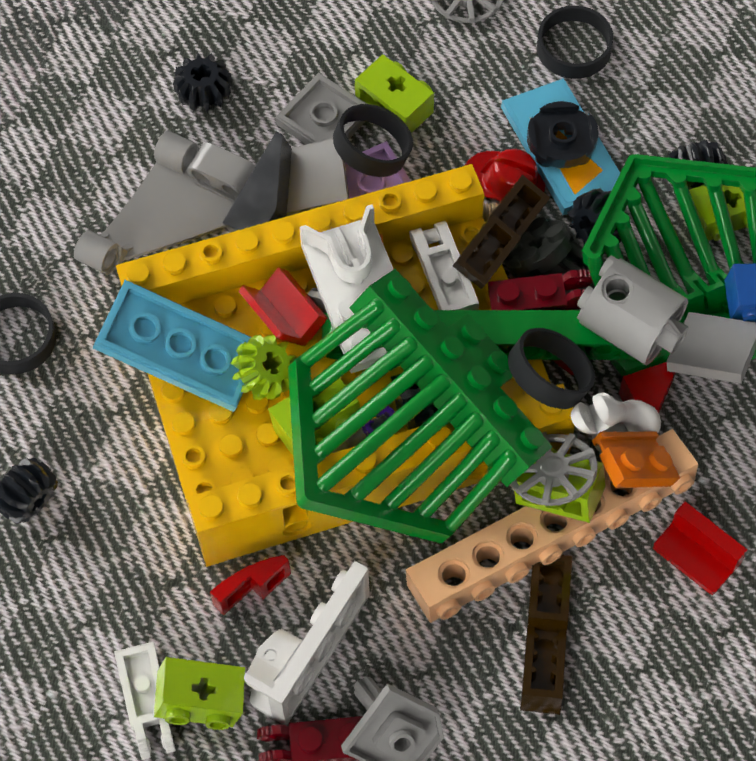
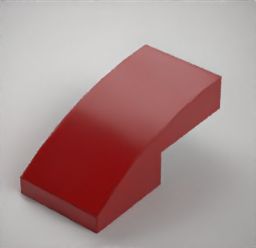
[210,555,291,615]

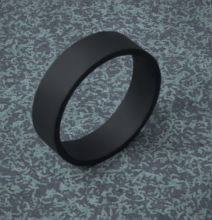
[537,5,613,79]
[333,104,413,177]
[0,293,56,375]
[508,328,595,409]

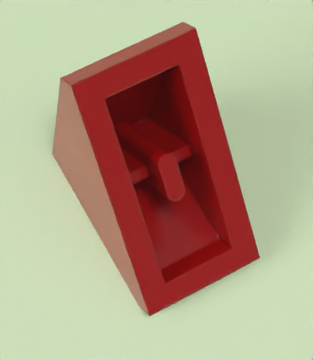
[619,362,676,413]

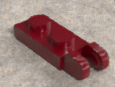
[487,269,593,310]
[257,716,363,761]

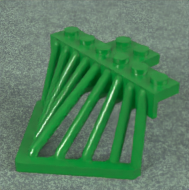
[582,154,756,377]
[288,269,553,544]

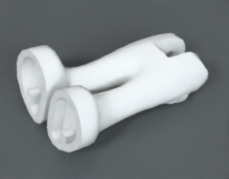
[571,393,661,453]

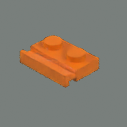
[592,431,680,488]

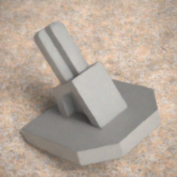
[341,676,444,761]

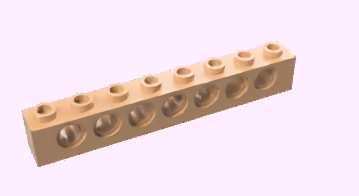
[406,429,698,623]

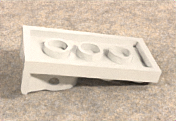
[300,204,394,373]
[244,561,370,726]

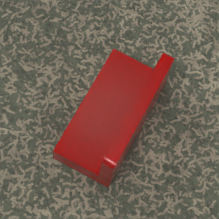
[238,267,328,347]
[653,501,748,595]

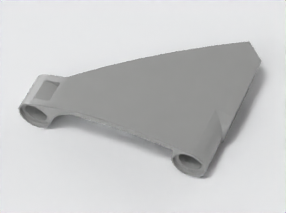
[74,130,255,275]

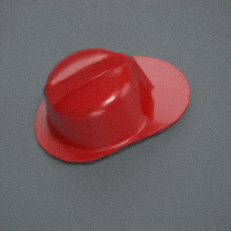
[464,148,545,201]

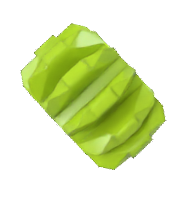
[230,335,296,400]

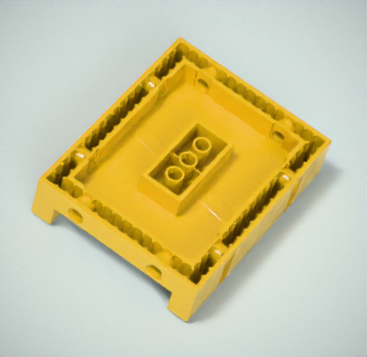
[116,164,575,567]

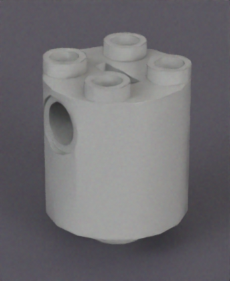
[577,255,689,366]

